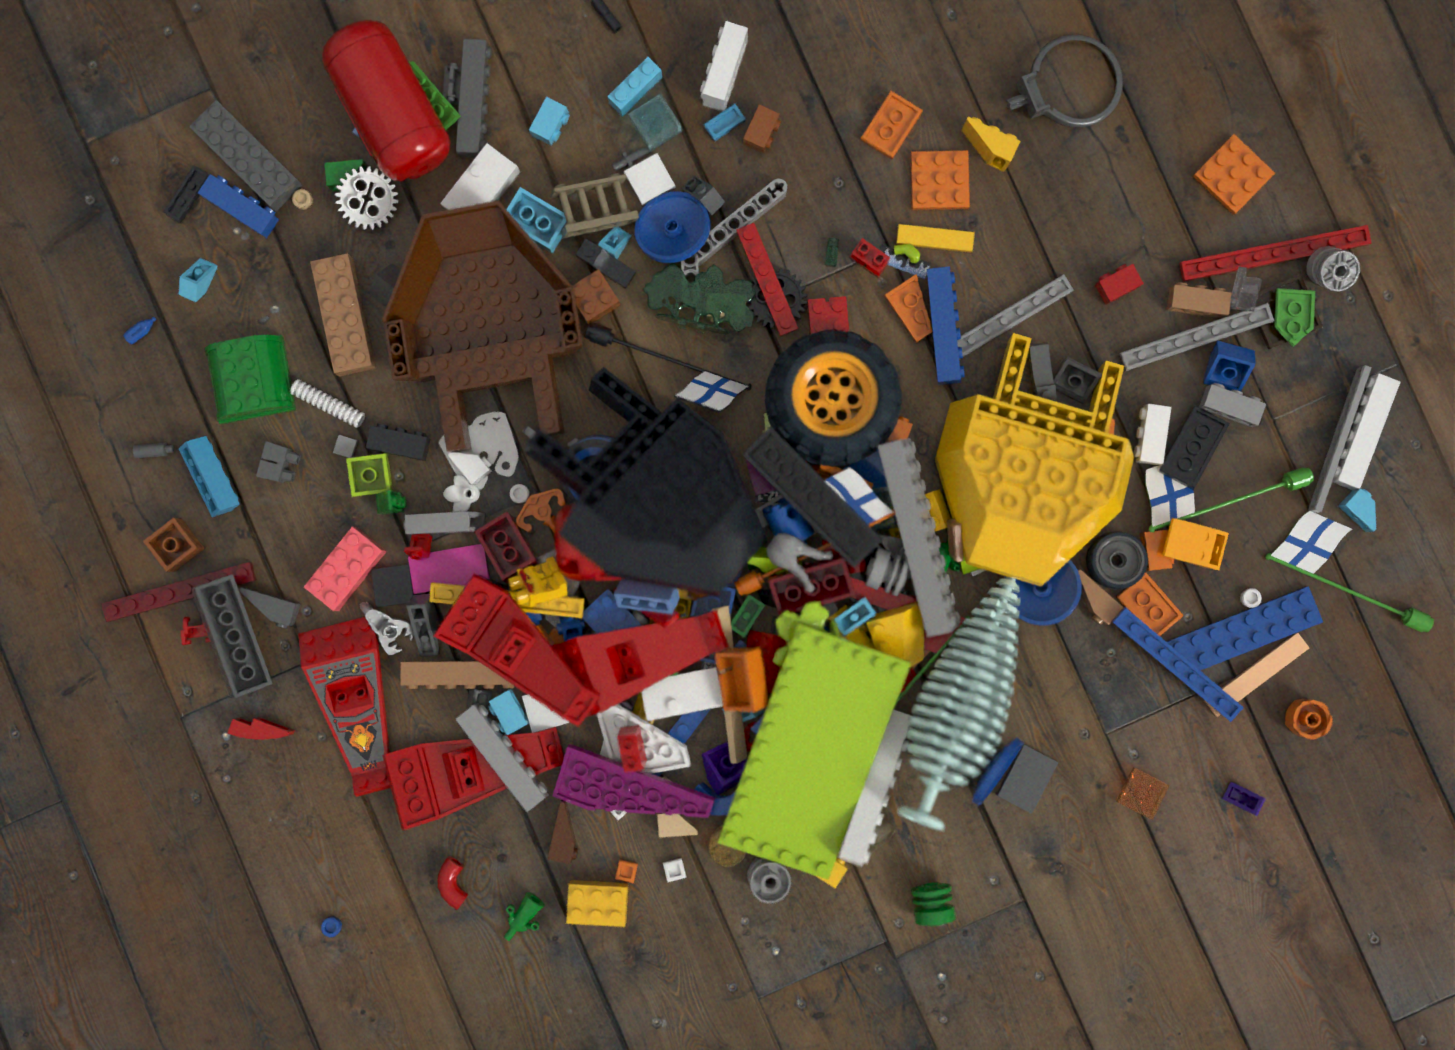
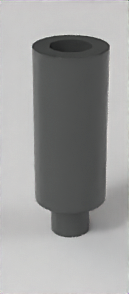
[133,442,174,458]

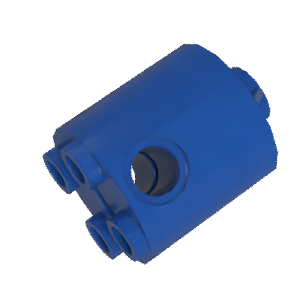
[762,497,815,545]

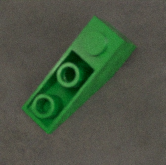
[376,490,407,514]

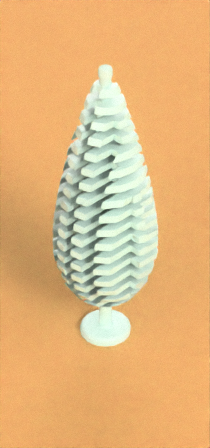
[898,577,1020,831]

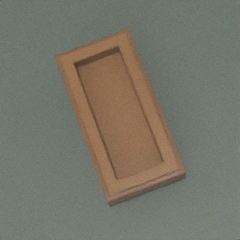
[947,519,963,562]

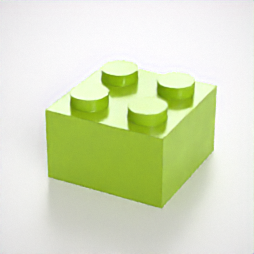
[346,453,393,497]

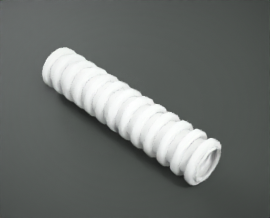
[290,379,365,428]

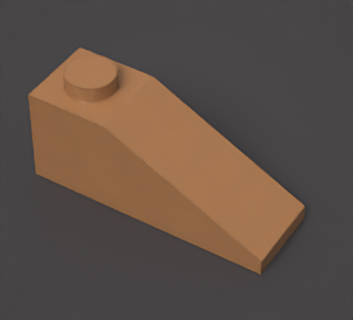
[1077,569,1123,625]

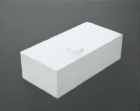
[440,144,520,210]
[641,667,723,721]

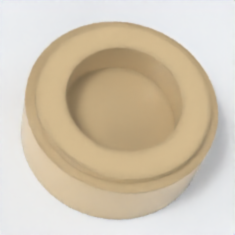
[292,189,313,210]

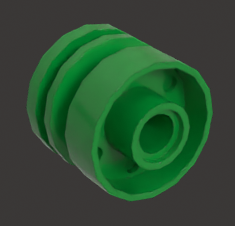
[911,882,956,926]

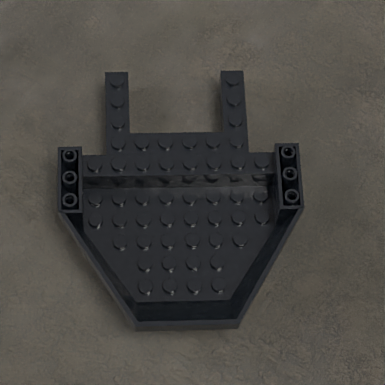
[525,367,767,597]

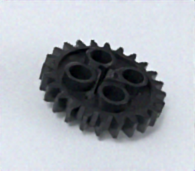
[746,267,807,330]

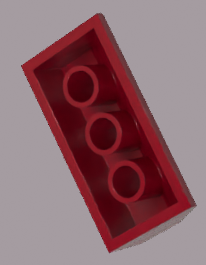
[768,555,855,617]

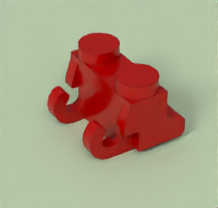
[180,616,210,645]

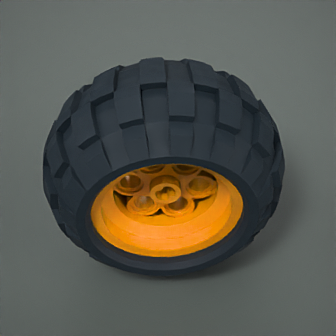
[765,329,902,467]

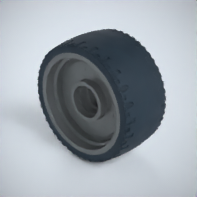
[1086,531,1148,589]

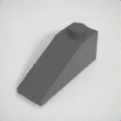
[239,587,301,628]
[406,594,439,657]

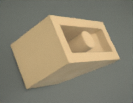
[657,813,698,838]

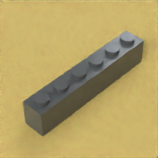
[456,39,492,158]

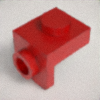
[404,534,432,560]

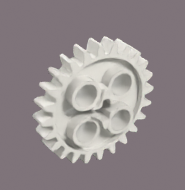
[335,166,398,229]

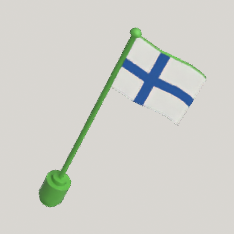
[1145,465,1314,533]
[1265,511,1434,633]

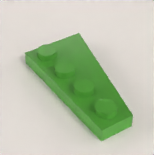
[409,61,461,130]

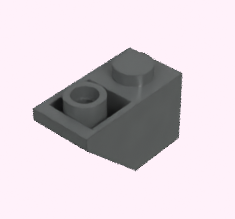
[681,175,725,215]

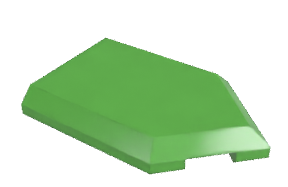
[1274,288,1315,347]

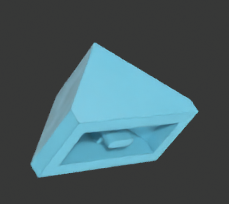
[598,227,632,259]

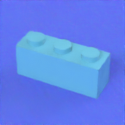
[607,57,662,117]

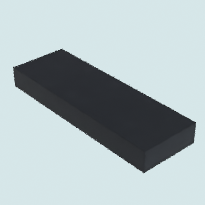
[163,165,209,224]

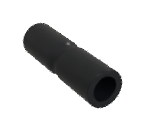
[591,0,622,33]

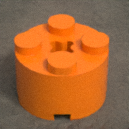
[1285,699,1332,739]

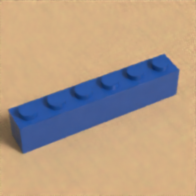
[927,266,965,385]

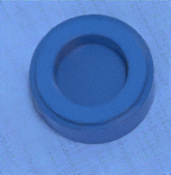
[321,916,342,937]

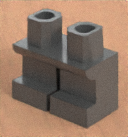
[256,442,301,483]

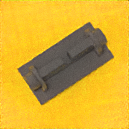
[443,63,461,105]

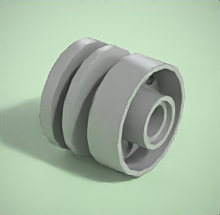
[1306,246,1360,292]
[865,547,909,596]
[747,857,791,903]

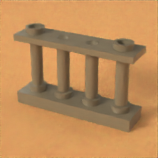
[550,173,639,238]

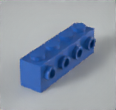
[198,174,279,238]

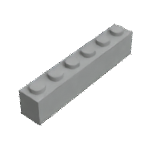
[456,703,549,812]

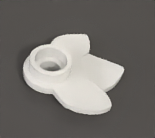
[443,475,480,512]

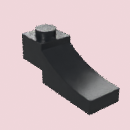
[576,239,636,288]

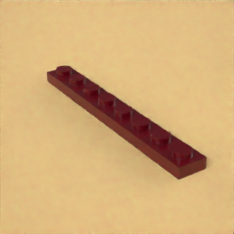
[101,562,256,622]

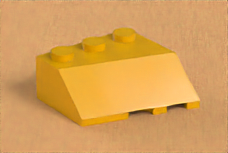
[867,602,924,668]

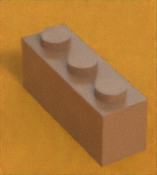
[1167,283,1232,318]

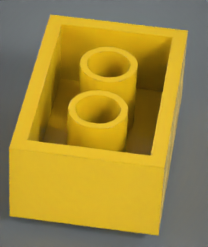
[566,880,629,927]

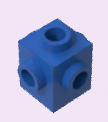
[556,616,585,642]

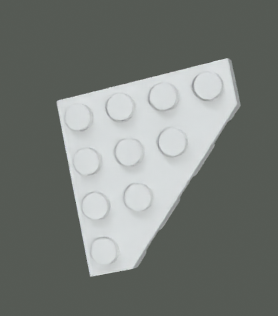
[597,704,691,774]

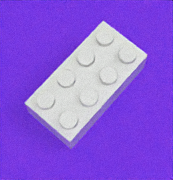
[700,21,748,111]

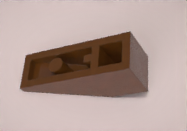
[547,800,578,864]

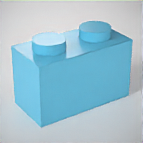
[529,97,569,145]
[488,689,529,735]

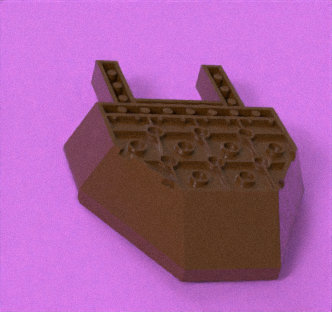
[382,200,583,453]

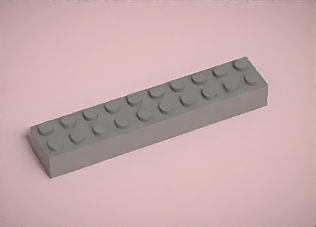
[878,438,960,637]

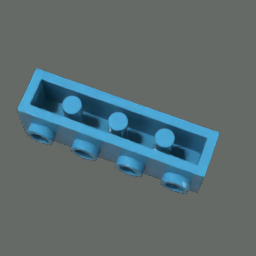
[179,436,239,517]

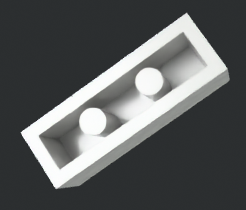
[1134,404,1171,465]

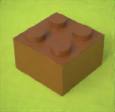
[572,269,621,325]
[143,517,205,572]

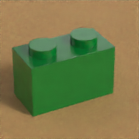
[731,595,765,638]

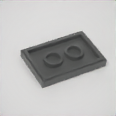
[997,744,1058,814]

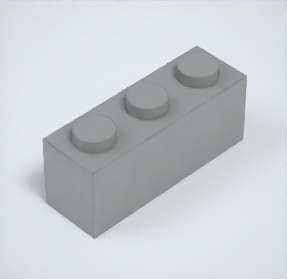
[1199,383,1266,427]

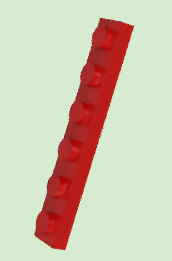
[736,223,798,337]

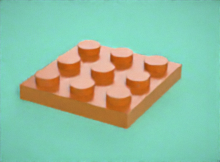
[1193,134,1275,215]
[911,151,970,210]

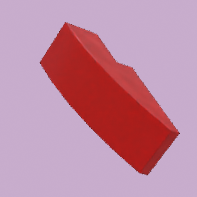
[227,717,295,740]

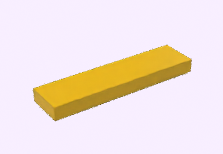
[896,224,975,253]

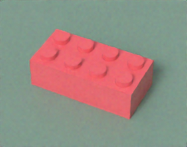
[304,527,387,611]

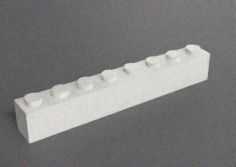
[839,710,913,867]

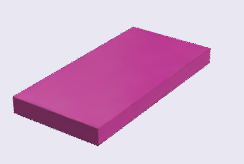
[408,544,490,594]

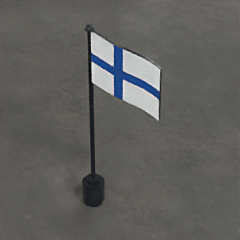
[585,323,752,413]

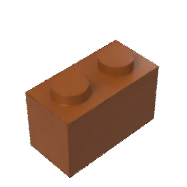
[743,105,781,153]

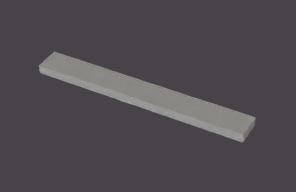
[933,274,1074,359]
[1119,303,1274,371]
[1308,365,1372,513]

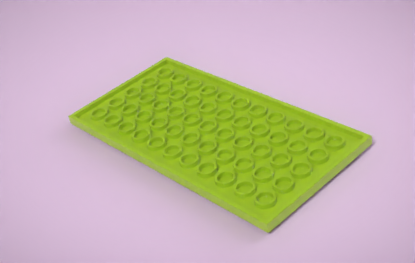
[718,623,911,880]

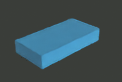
[704,104,746,142]

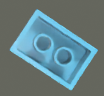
[507,187,567,254]

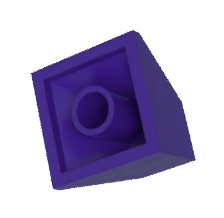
[702,742,747,795]

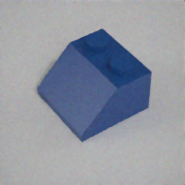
[1203,340,1256,391]

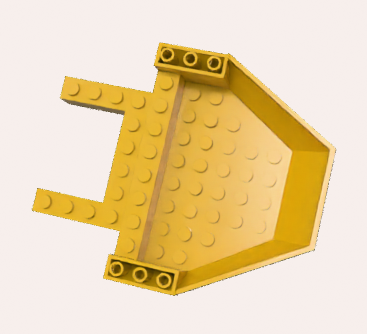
[935,333,1134,586]

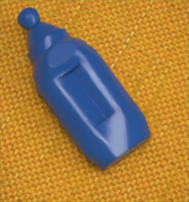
[123,317,156,344]

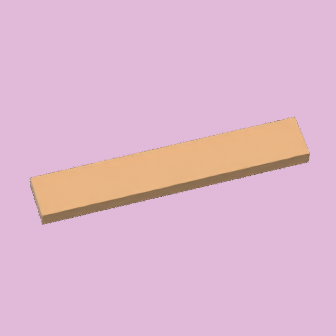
[1205,633,1309,717]

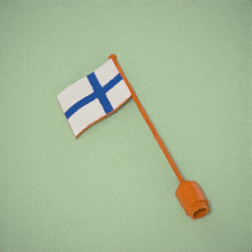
[734,468,896,596]

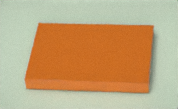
[860,91,923,159]
[1116,572,1184,636]

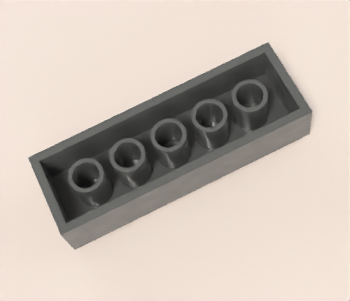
[189,100,303,212]
[191,574,273,698]

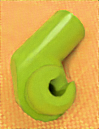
[894,244,920,263]

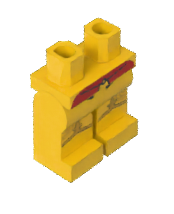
[508,556,567,607]

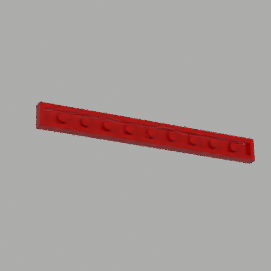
[1179,225,1372,282]

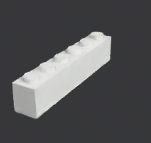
[1332,373,1400,490]

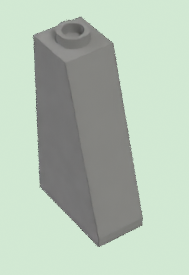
[403,511,485,534]

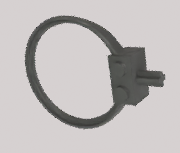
[1006,35,1123,127]

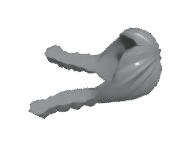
[767,534,834,592]

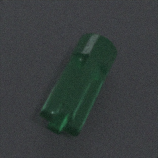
[825,238,839,267]

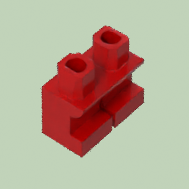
[849,238,890,278]

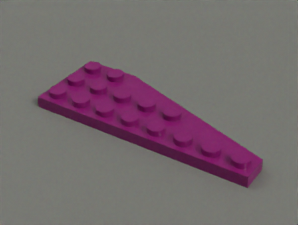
[552,744,715,818]

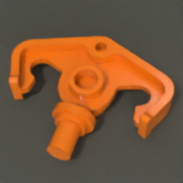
[516,489,566,533]

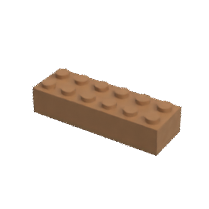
[310,253,376,377]

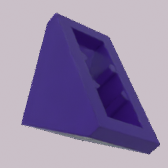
[1222,782,1266,816]

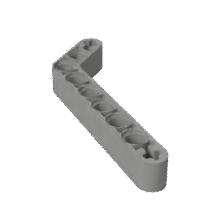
[681,179,787,309]

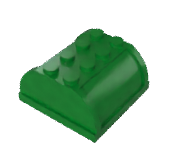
[204,335,296,424]

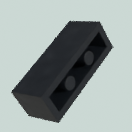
[366,423,430,461]

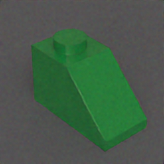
[324,159,367,192]

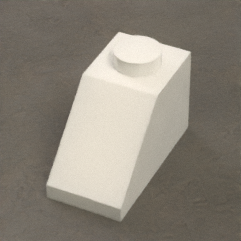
[447,452,492,485]

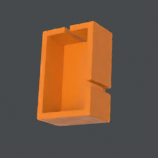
[715,648,769,712]

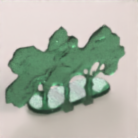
[643,263,756,335]

